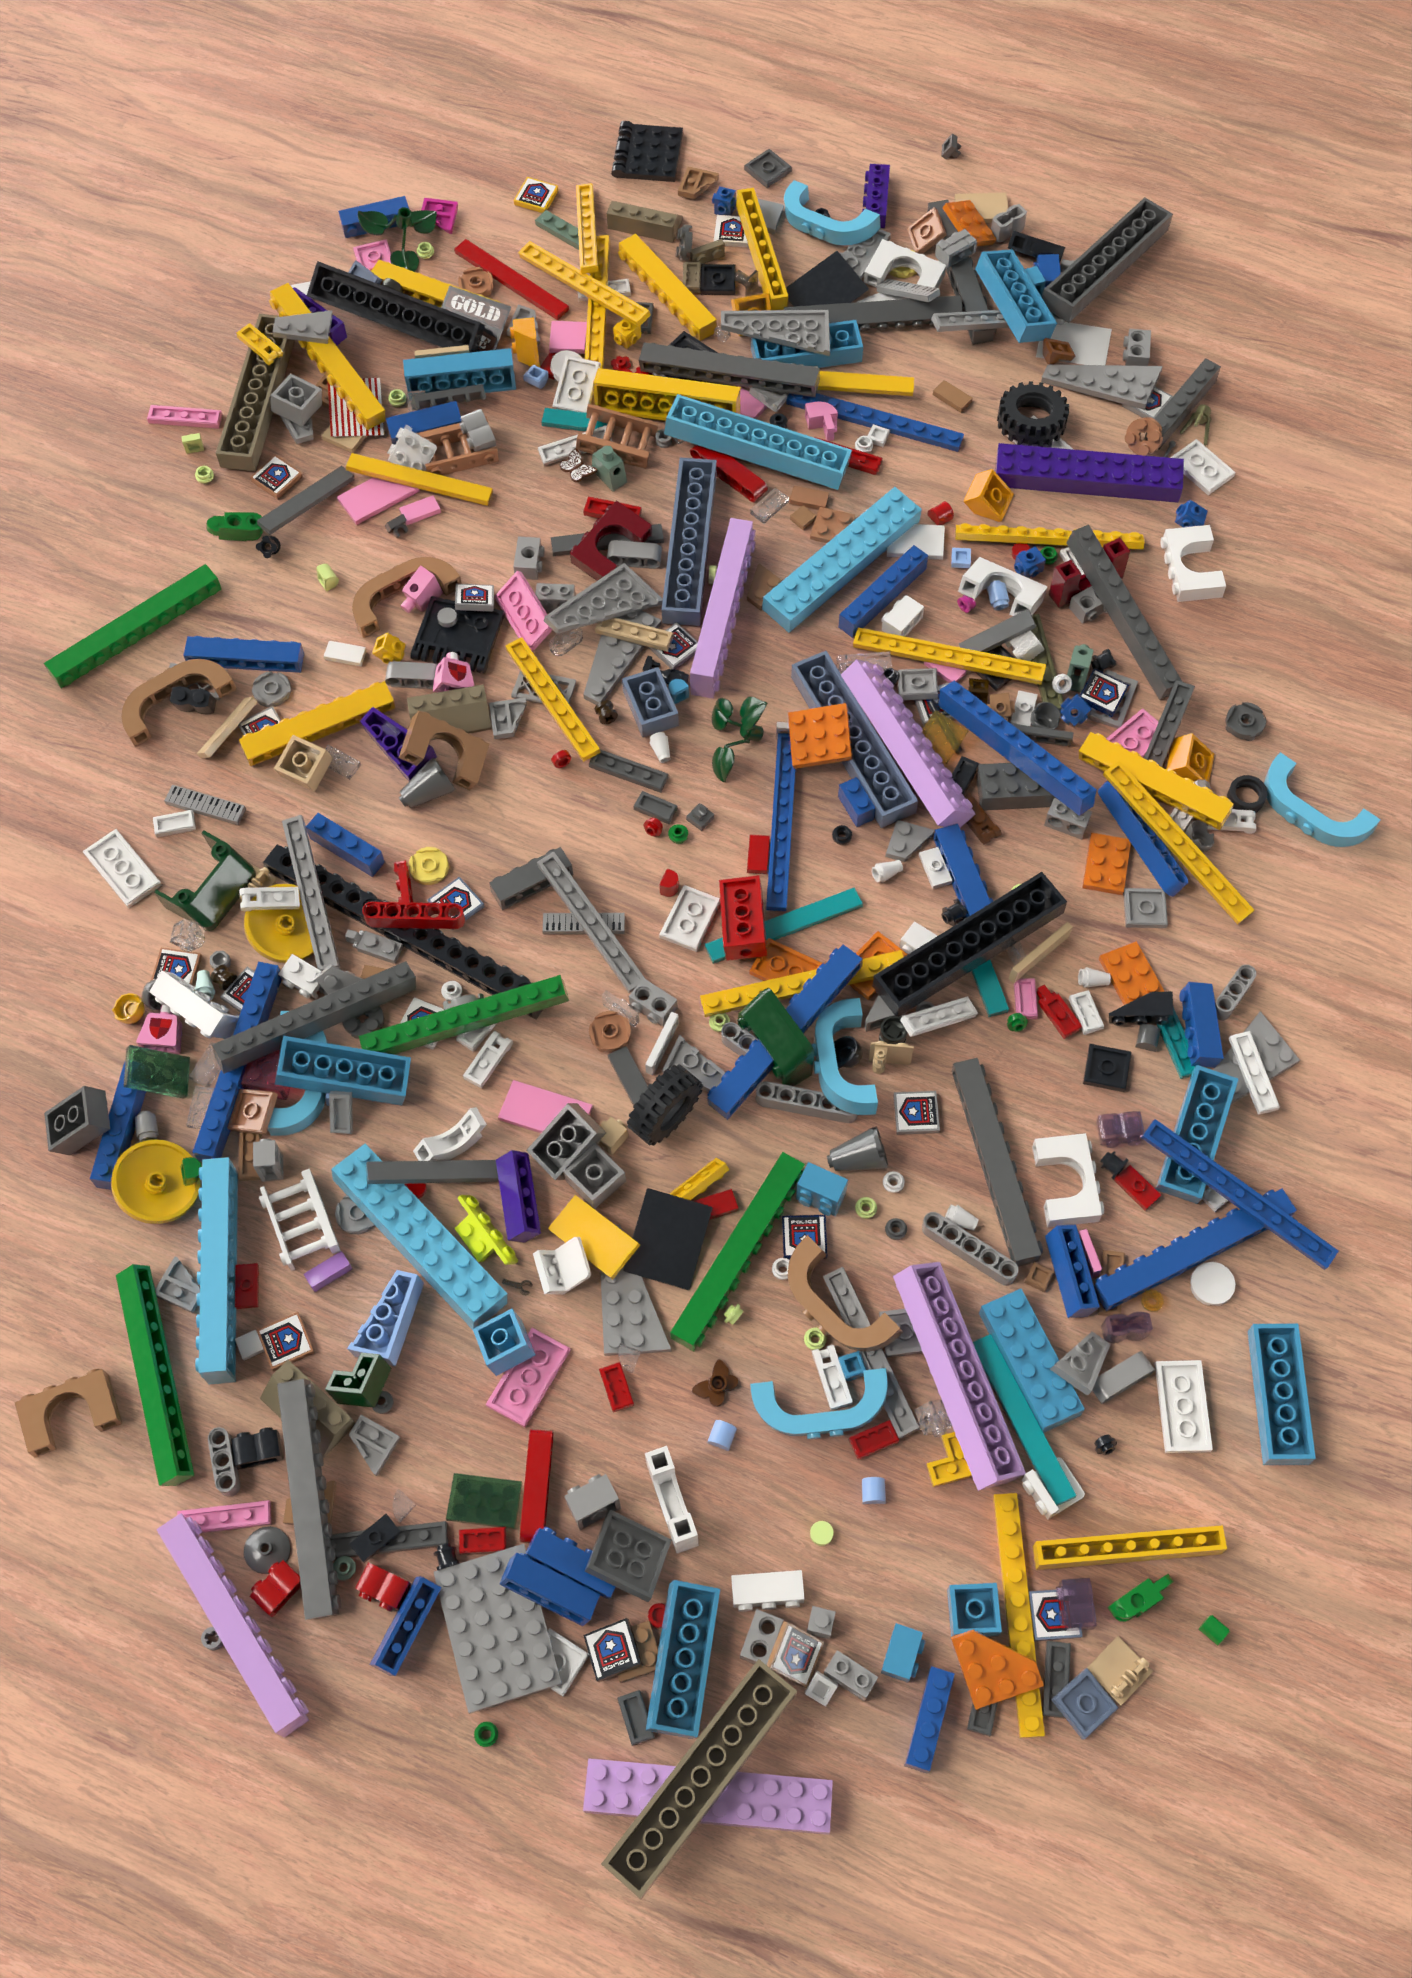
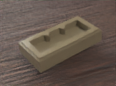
[683,262,701,293]

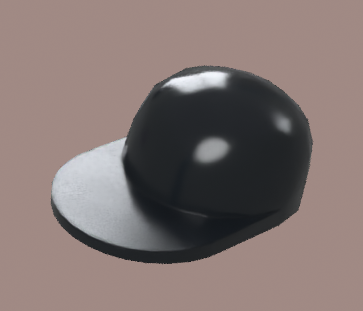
[834,1036,863,1069]

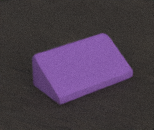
[304,1251,352,1293]

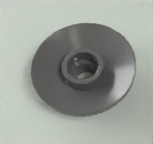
[244,1526,291,1574]

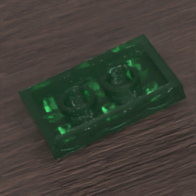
[124,1045,190,1099]
[446,1473,523,1529]

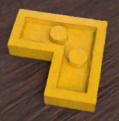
[926,1432,972,1487]

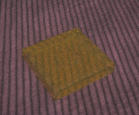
[922,710,969,764]

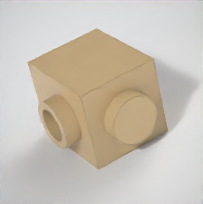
[597,1117,628,1155]

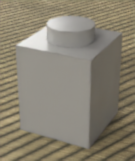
[807,1606,836,1640]

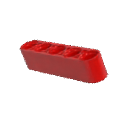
[690,445,768,502]
[362,902,465,929]
[520,1429,553,1543]

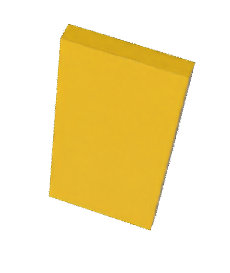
[548,1195,640,1280]

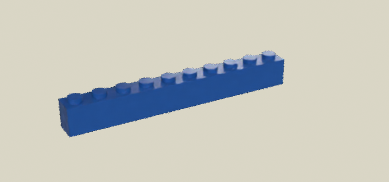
[939,680,1097,816]
[707,944,863,1120]
[192,961,282,1162]
[1094,1188,1297,1312]

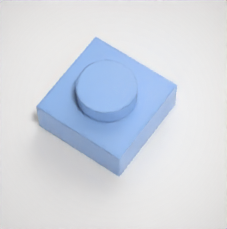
[951,548,971,568]

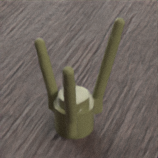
[1180,405,1212,446]

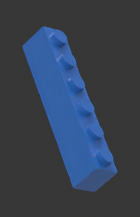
[838,545,928,638]
[183,636,304,673]
[933,823,993,917]
[90,1061,151,1190]

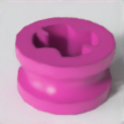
[957,595,976,613]

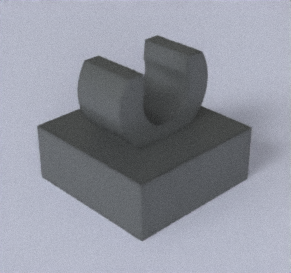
[941,133,961,159]
[385,514,408,538]
[686,803,714,831]

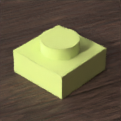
[181,433,204,454]

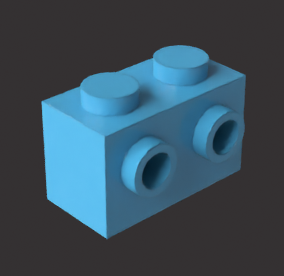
[881,1623,926,1683]

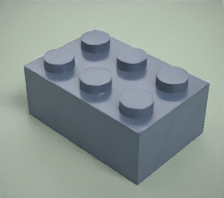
[622,667,679,738]

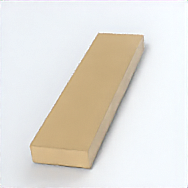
[595,618,674,652]
[197,697,257,759]
[1009,922,1073,983]

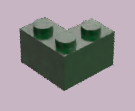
[325,1352,392,1408]

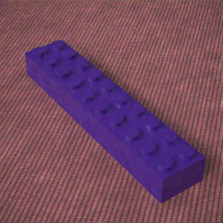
[995,443,1184,503]

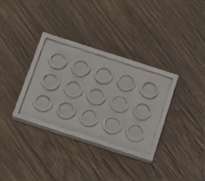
[434,1544,562,1714]

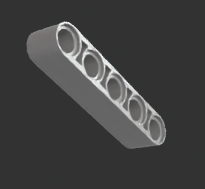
[756,1081,858,1123]
[922,1212,1018,1286]

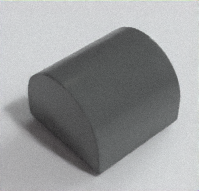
[1135,1024,1161,1052]

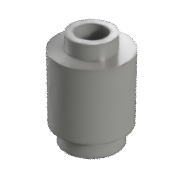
[134,1111,159,1142]

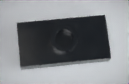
[952,756,979,796]
[349,1514,401,1563]

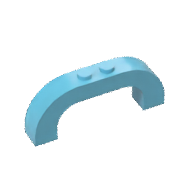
[784,180,880,245]
[1264,752,1381,847]
[811,998,878,1115]
[268,1011,328,1136]
[750,1368,888,1439]

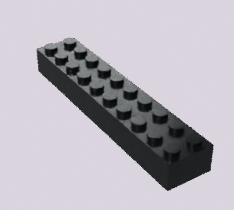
[306,261,486,353]
[872,872,1067,1017]

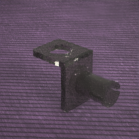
[734,270,763,296]

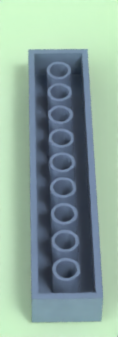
[662,458,717,626]
[791,651,918,828]

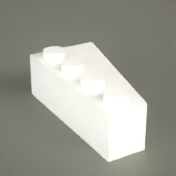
[149,971,239,1039]

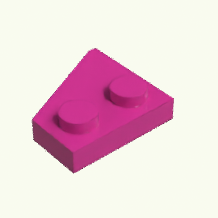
[421,198,458,234]

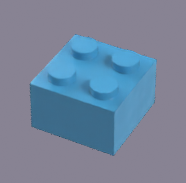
[796,1162,848,1217]
[473,1309,536,1376]
[947,1583,1002,1637]

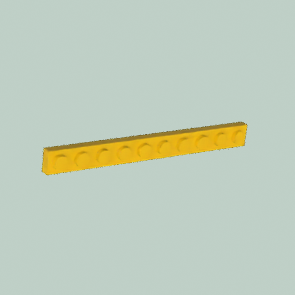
[585,235,610,369]
[518,241,651,327]
[955,523,1145,549]
[853,627,1046,685]
[1103,761,1254,925]
[700,950,903,1017]
[993,1493,1045,1738]

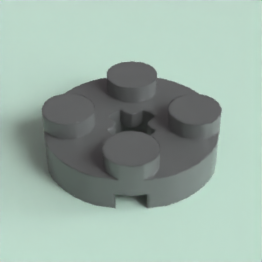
[675,224,693,262]
[1225,702,1266,741]
[342,1006,385,1039]

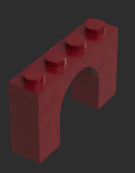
[570,500,652,581]
[1049,537,1130,608]

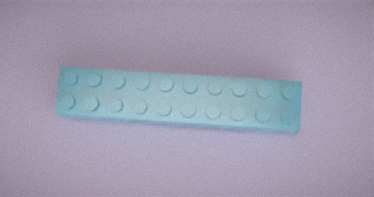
[664,394,852,490]
[762,487,922,633]
[331,1143,508,1330]
[195,1157,238,1384]

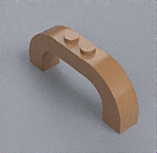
[352,557,462,638]
[121,659,237,747]
[788,1235,903,1352]

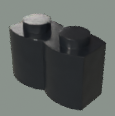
[170,686,216,715]
[231,1427,283,1470]

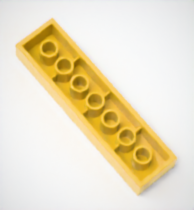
[593,368,741,421]

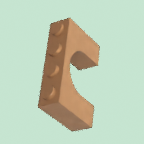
[399,711,490,791]
[14,1369,122,1458]

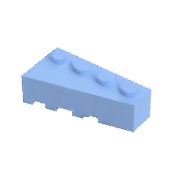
[347,1270,424,1367]

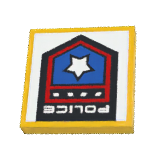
[513,177,559,213]

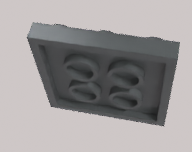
[585,1509,672,1602]

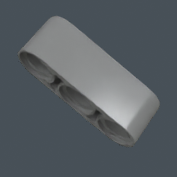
[607,540,662,569]
[385,661,438,689]
[1215,965,1256,1021]
[721,1022,758,1056]
[1092,1351,1155,1404]
[208,1427,240,1497]

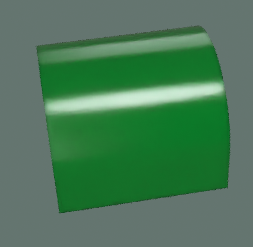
[180,1157,202,1186]
[1198,1615,1230,1646]

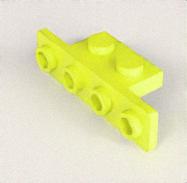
[454,1195,518,1265]

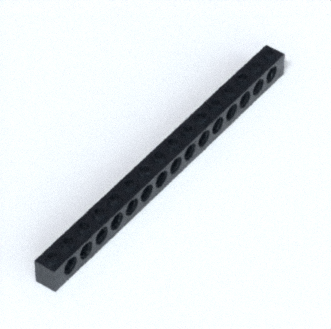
[263,844,543,1019]

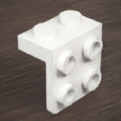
[387,425,437,471]
[533,1237,591,1294]
[1022,1457,1085,1520]

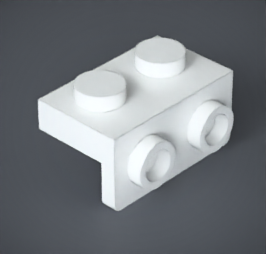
[278,954,321,1000]

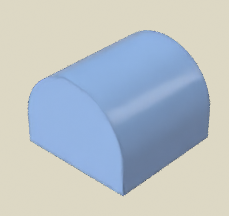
[523,365,548,389]
[707,1420,737,1451]
[862,1477,886,1504]

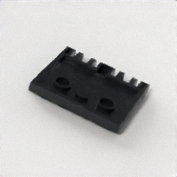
[611,121,683,182]
[410,596,505,674]

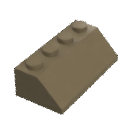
[606,201,683,243]
[407,684,492,740]
[260,1359,355,1458]

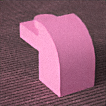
[805,402,838,441]

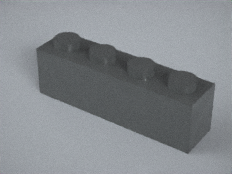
[489,847,574,911]

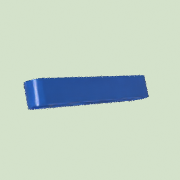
[1098,780,1189,897]

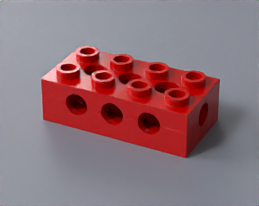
[719,875,767,961]

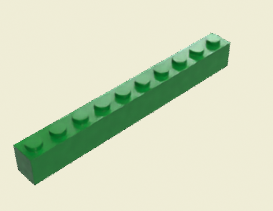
[44,564,222,689]
[359,975,569,1055]
[670,1152,805,1352]
[116,1264,195,1486]

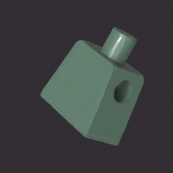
[592,446,627,492]
[1067,644,1094,693]

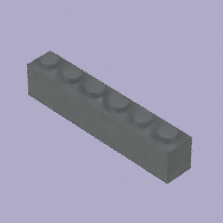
[1144,358,1221,450]

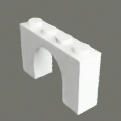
[864,239,946,288]
[1160,525,1226,602]
[958,557,1048,616]
[1032,1133,1104,1228]
[645,1446,699,1553]

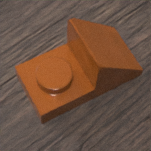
[1043,338,1076,365]

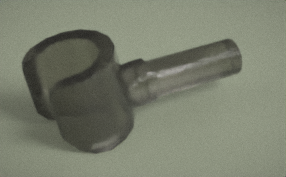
[502,1279,533,1296]

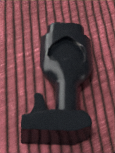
[643,656,689,685]

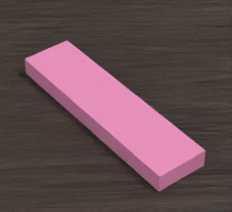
[147,405,223,429]
[177,1500,271,1533]

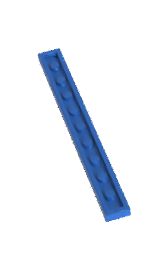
[786,393,964,452]
[766,733,795,911]
[1141,1119,1339,1270]

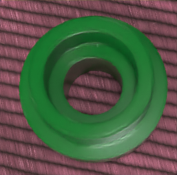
[1040,546,1058,565]
[668,824,688,844]
[1007,1013,1028,1032]
[474,1722,498,1747]

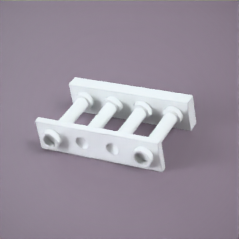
[259,1169,341,1271]

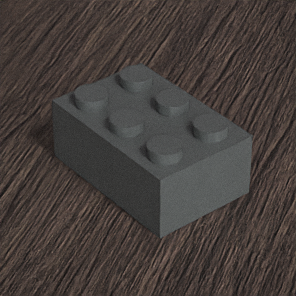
[44,1086,110,1155]
[526,1103,606,1180]

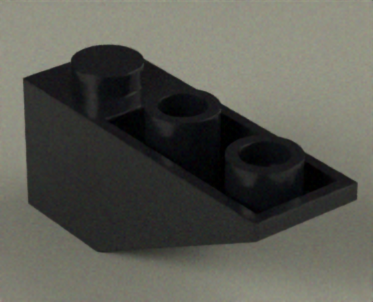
[1008,231,1066,262]
[1109,991,1173,1026]

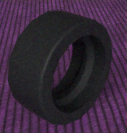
[1227,775,1268,813]

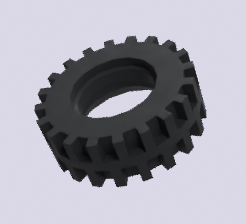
[997,381,1070,447]
[627,1064,703,1146]

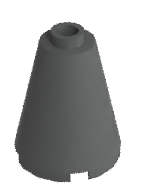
[399,757,455,808]
[827,1126,888,1171]

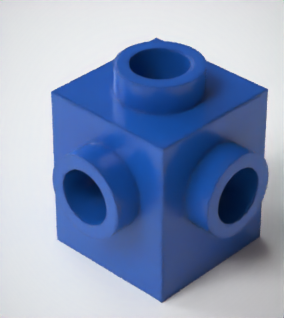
[712,186,736,216]
[1175,500,1208,528]
[1014,546,1046,578]
[1060,694,1091,726]

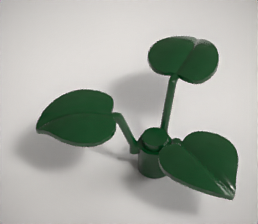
[357,207,437,272]
[711,697,768,783]

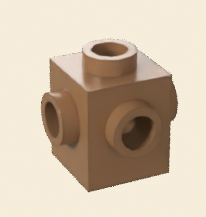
[986,693,1015,721]

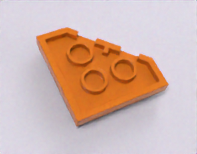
[951,1629,1044,1710]

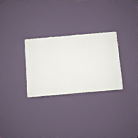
[1036,322,1112,365]

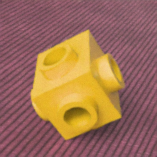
[613,319,641,349]
[372,633,406,664]

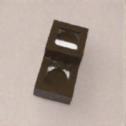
[968,678,989,704]

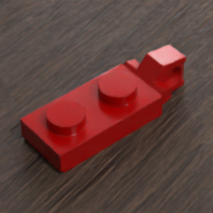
[394,860,414,915]
[1036,984,1082,1039]

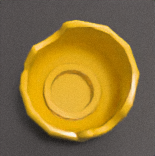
[112,993,145,1024]

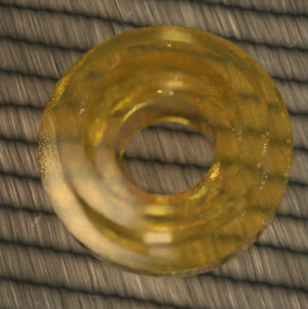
[1141,1290,1164,1312]

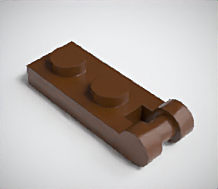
[964,793,1002,845]

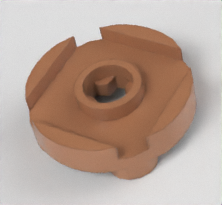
[458,267,494,297]
[1125,417,1163,456]
[589,1011,631,1052]

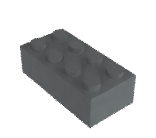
[976,763,1057,811]

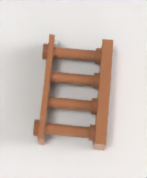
[576,404,659,469]
[416,416,499,475]

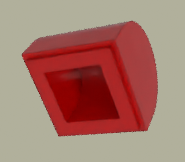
[927,501,954,525]
[659,869,679,897]

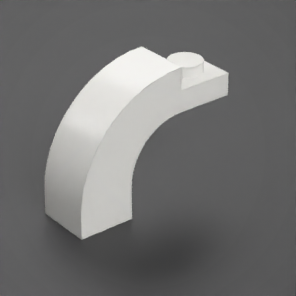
[413,1107,487,1161]

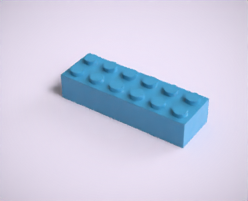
[975,249,1057,343]
[751,320,863,368]
[403,348,516,401]
[275,1036,411,1106]
[1156,1065,1238,1204]
[979,1289,1085,1433]
[1247,1323,1316,1465]
[646,1580,720,1739]

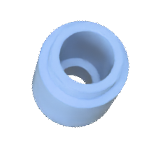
[987,580,1010,610]

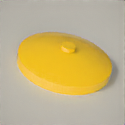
[244,884,314,963]
[111,1140,201,1224]

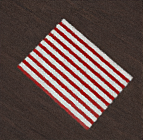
[328,378,384,437]

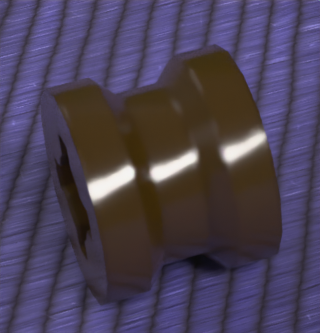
[594,700,618,725]
[210,964,237,991]

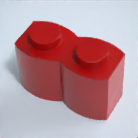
[249,1560,301,1617]
[355,1562,412,1612]

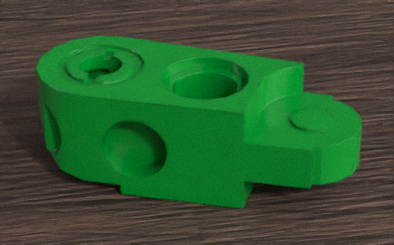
[206,512,264,541]
[1107,1574,1174,1622]

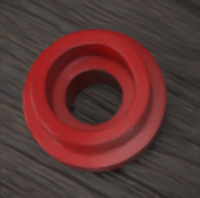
[643,818,663,837]

